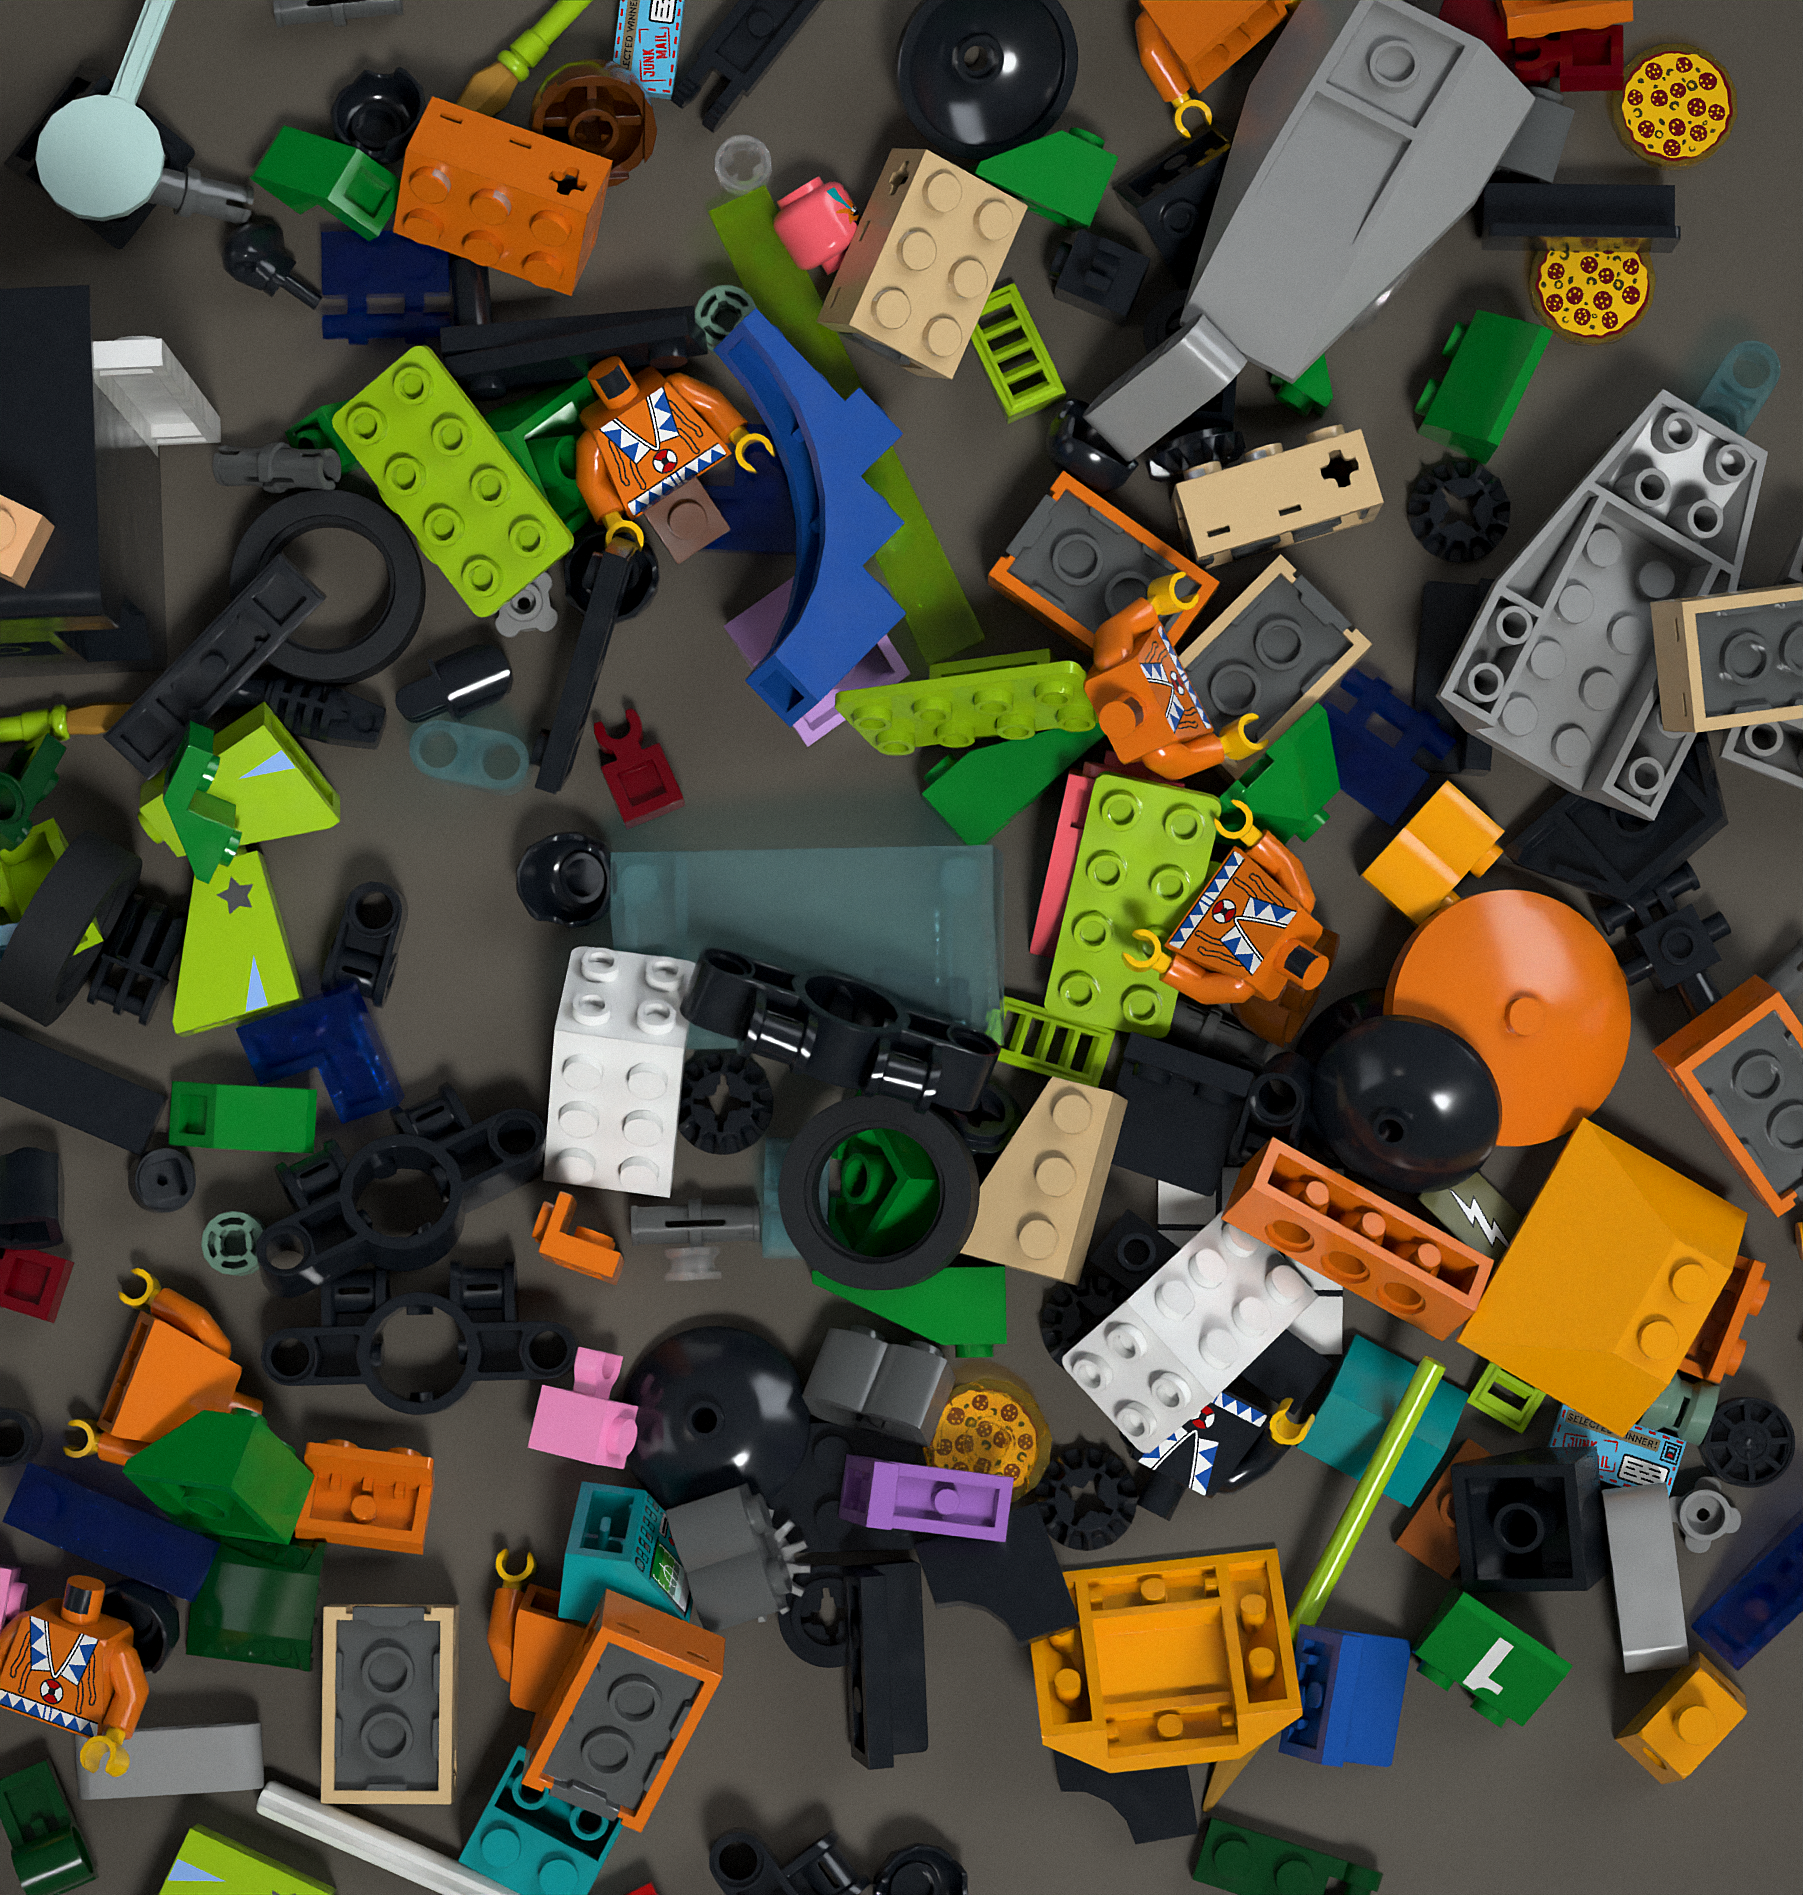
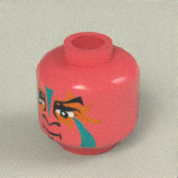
[773,176,862,275]

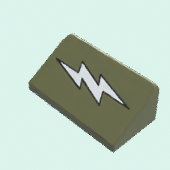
[1413,1172,1524,1277]

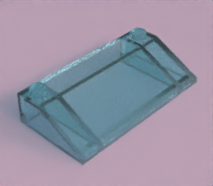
[610,845,1004,1050]

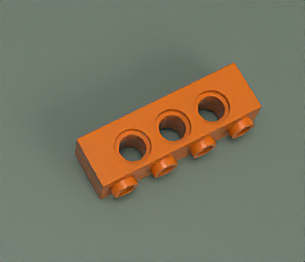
[1221,1137,1494,1342]

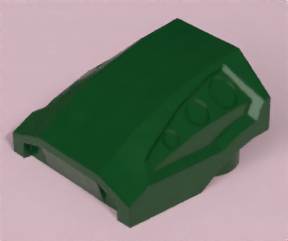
[186,1533,328,1672]

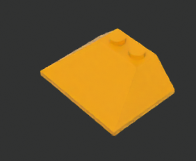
[1455,1117,1748,1438]
[1030,1548,1303,1773]

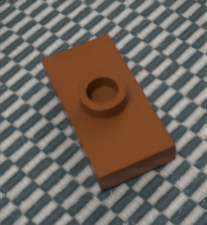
[1394,1437,1494,1580]

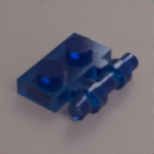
[321,230,451,345]
[1322,666,1457,828]

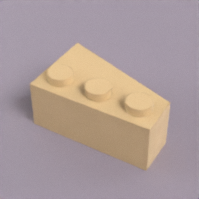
[959,1076,1128,1286]

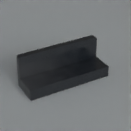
[1482,183,1681,253]
[1409,578,1495,777]
[843,1560,928,1770]

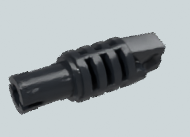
[222,673,387,750]

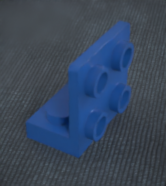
[1278,1624,1412,1767]

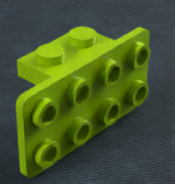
[332,345,574,617]
[835,648,1099,756]
[1044,771,1222,1039]

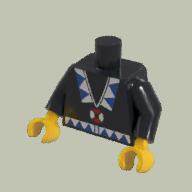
[1119,1390,1315,1521]

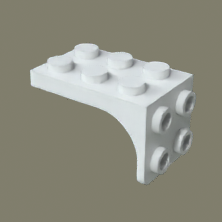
[543,946,696,1198]
[1062,1208,1319,1453]

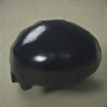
[330,67,426,165]
[1046,398,1139,493]
[564,527,660,625]
[516,831,620,929]
[100,1579,180,1674]
[872,1843,968,1895]

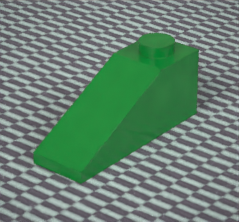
[922,723,1108,856]
[812,1266,1007,1358]

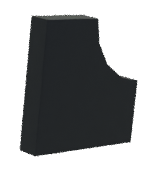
[915,1502,1080,1648]
[1053,1749,1199,1845]

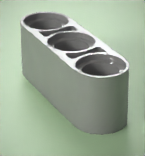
[1083,313,1247,462]
[1601,1482,1689,1673]
[75,1722,265,1800]

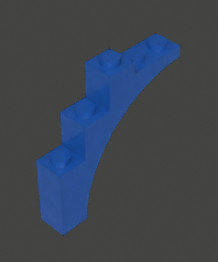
[713,308,907,727]

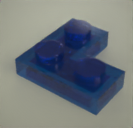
[698,424,796,555]
[235,982,405,1124]

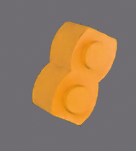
[1359,780,1505,928]

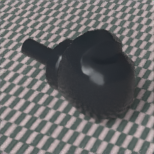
[221,222,323,310]

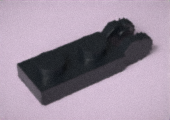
[670,0,824,133]

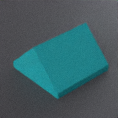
[1296,1334,1469,1508]

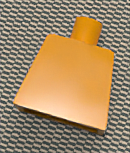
[1614,1650,1748,1784]

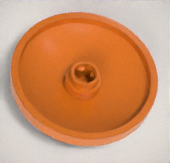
[1383,890,1631,1147]

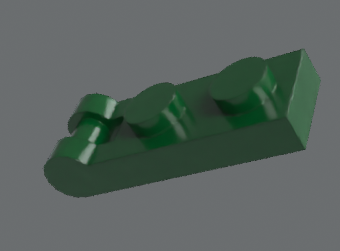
[1191,1816,1384,1895]

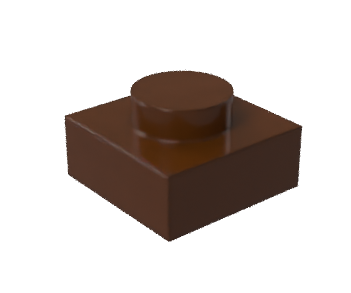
[640,474,731,565]

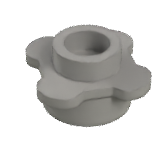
[495,572,558,638]
[1669,1476,1741,1553]

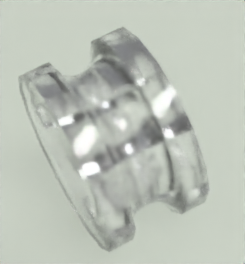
[714,134,772,197]
[664,1247,722,1282]

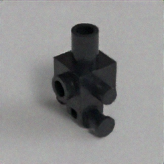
[1594,860,1731,1021]

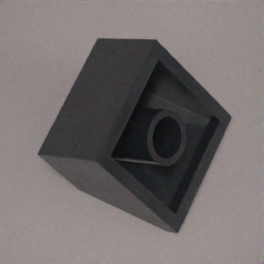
[1450,1446,1609,1592]

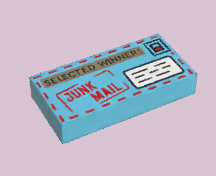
[613,0,685,99]
[1547,1403,1686,1495]

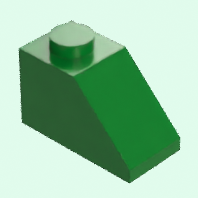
[966,127,1118,233]

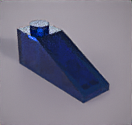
[2,1462,221,1603]
[1691,1508,1803,1671]

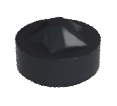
[128,1148,196,1213]

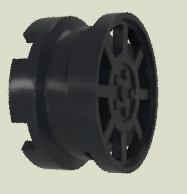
[1700,1397,1795,1488]

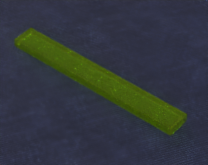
[708,185,985,668]

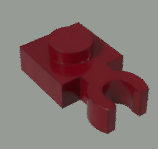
[1515,25,1624,92]
[594,708,685,830]
[0,1249,74,1323]

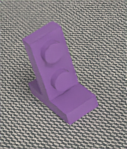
[838,1454,1014,1542]

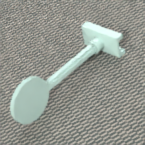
[35,0,176,221]

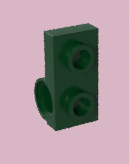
[0,733,67,852]
[0,1758,99,1895]

